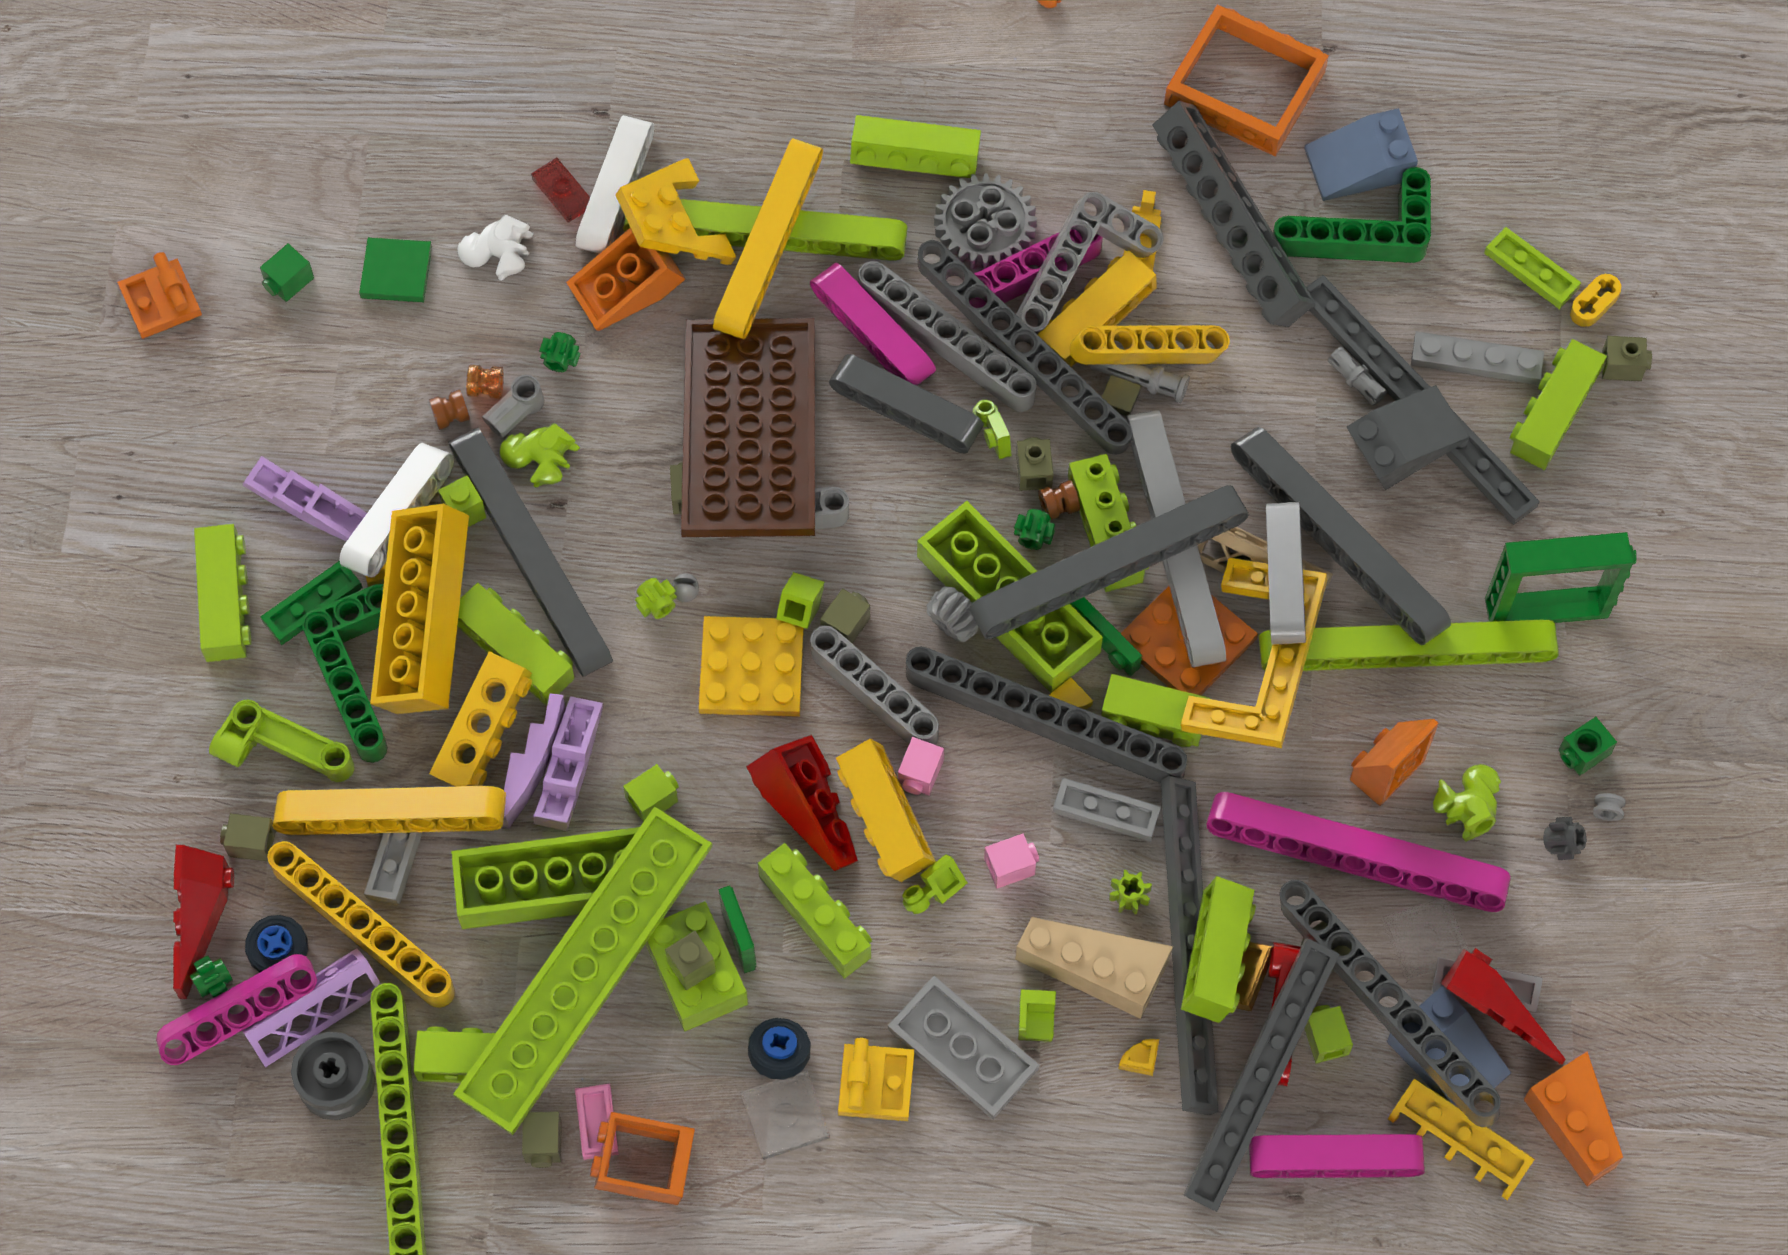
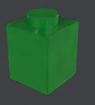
[260,243,314,302]

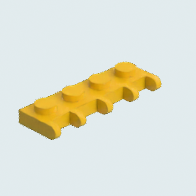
[1387,1078,1535,1201]

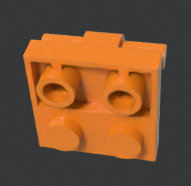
[117,252,202,339]

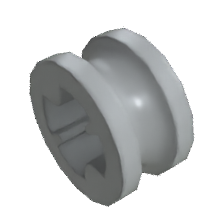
[1593,793,1626,821]

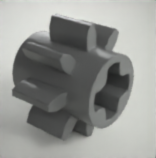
[1543,817,1587,860]

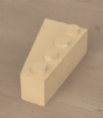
[1015,917,1173,1019]

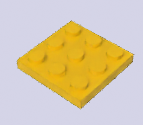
[698,616,804,717]

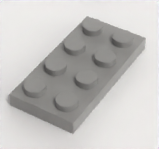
[888,976,1040,1120]

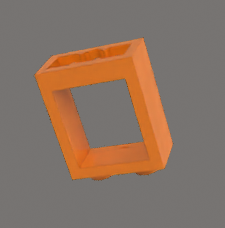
[590,1112,695,1205]

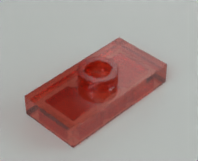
[531,157,590,223]

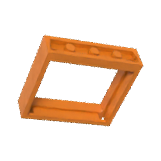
[1164,4,1329,157]

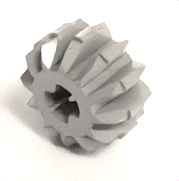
[926,586,979,642]

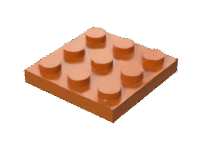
[1121,586,1258,695]

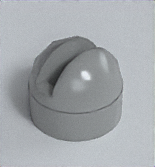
[672,573,699,602]

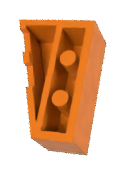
[1524,1051,1623,1187]

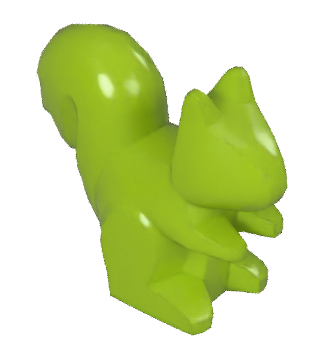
[499,423,580,488]
[1433,764,1501,842]

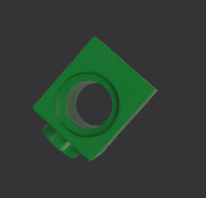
[1559,716,1617,776]

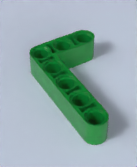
[1273,167,1431,263]
[302,584,388,763]

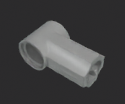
[482,375,545,438]

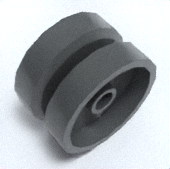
[291,1032,376,1120]

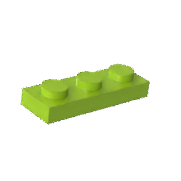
[1484,227,1581,310]

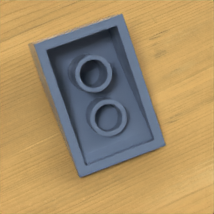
[1304,108,1418,201]
[1387,986,1511,1107]

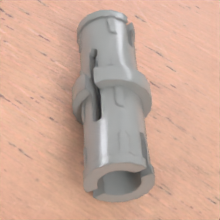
[1328,347,1387,406]

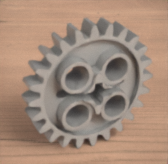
[934,173,1037,269]

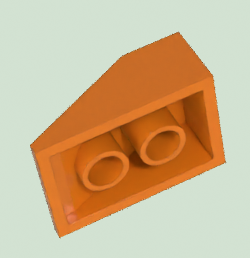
[566,227,686,331]
[1350,719,1439,806]

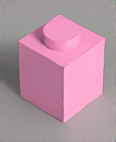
[898,737,944,796]
[984,833,1039,889]

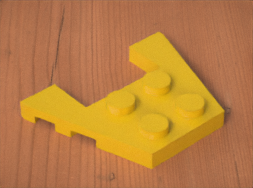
[615,158,736,265]

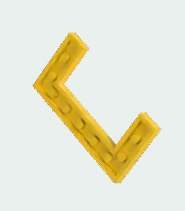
[1181,558,1327,749]

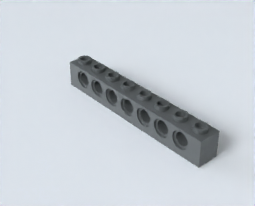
[1152,101,1316,327]

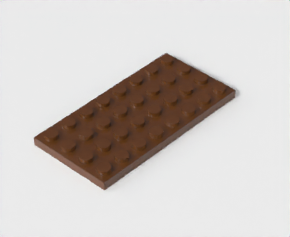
[681,318,815,537]

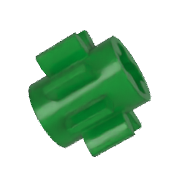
[539,332,581,372]
[1014,509,1055,550]
[189,955,233,998]

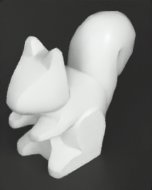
[457,215,534,281]

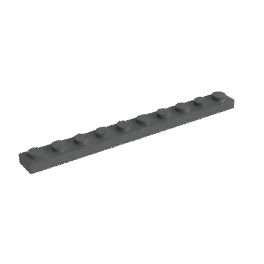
[1306,275,1540,525]
[1161,776,1219,1115]

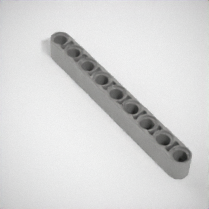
[1126,410,1226,668]

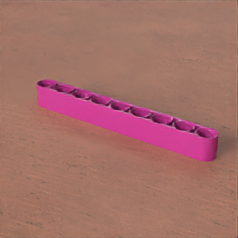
[1206,792,1511,912]

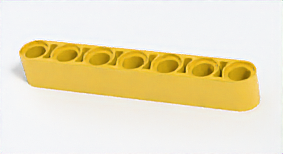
[713,138,823,340]
[272,786,507,835]
[267,841,455,1008]

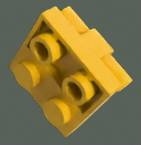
[838,1038,914,1121]

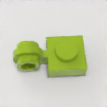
[972,400,1012,460]
[902,854,968,914]

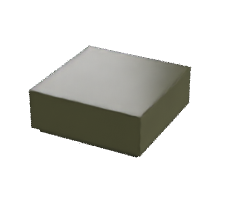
[1102,375,1141,416]

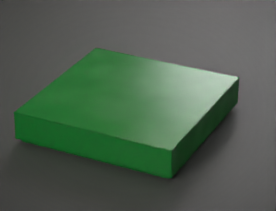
[359,237,432,303]
[718,885,757,974]

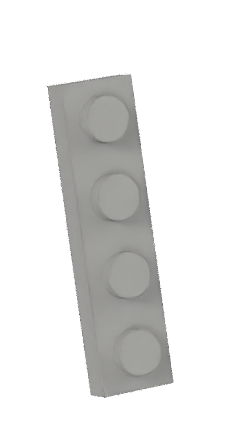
[1411,331,1544,385]

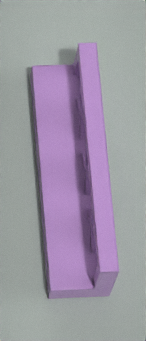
[242,948,381,1067]

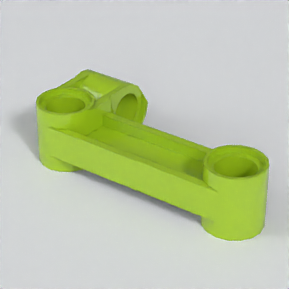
[209,699,354,782]

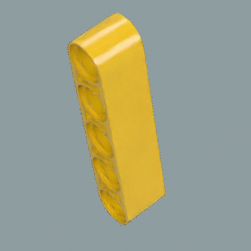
[1070,325,1230,365]

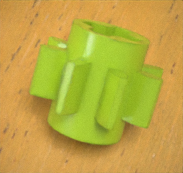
[635,578,677,619]
[1109,870,1152,915]

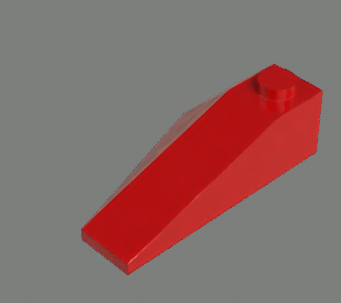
[746,735,858,871]
[173,845,234,999]
[1441,948,1566,1065]

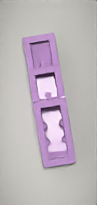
[243,456,367,541]
[502,693,566,829]
[534,696,603,831]

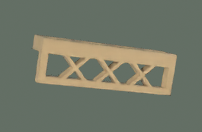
[1197,527,1333,589]

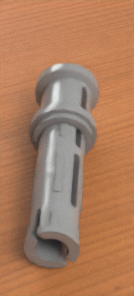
[1090,364,1190,404]

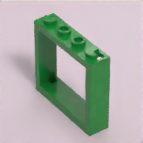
[1485,532,1637,623]

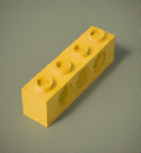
[429,651,532,787]

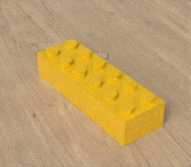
[370,503,469,714]

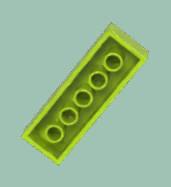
[917,501,1103,693]
[451,827,640,929]

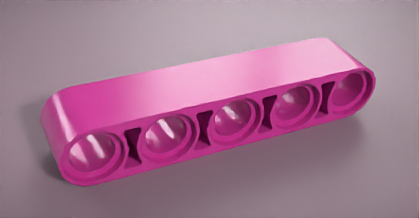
[969,229,1103,308]
[810,263,936,386]
[156,954,317,1065]
[1249,1134,1425,1178]

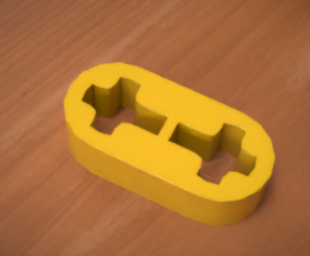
[1570,274,1622,327]

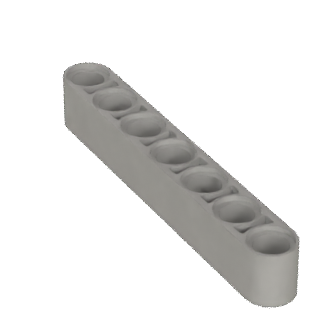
[858,261,1036,412]

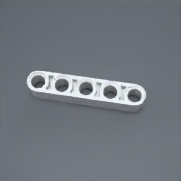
[576,115,654,254]
[339,443,454,577]

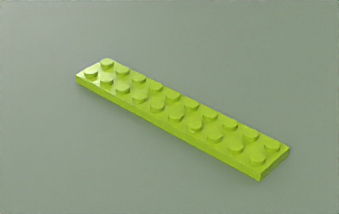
[453,806,713,1135]

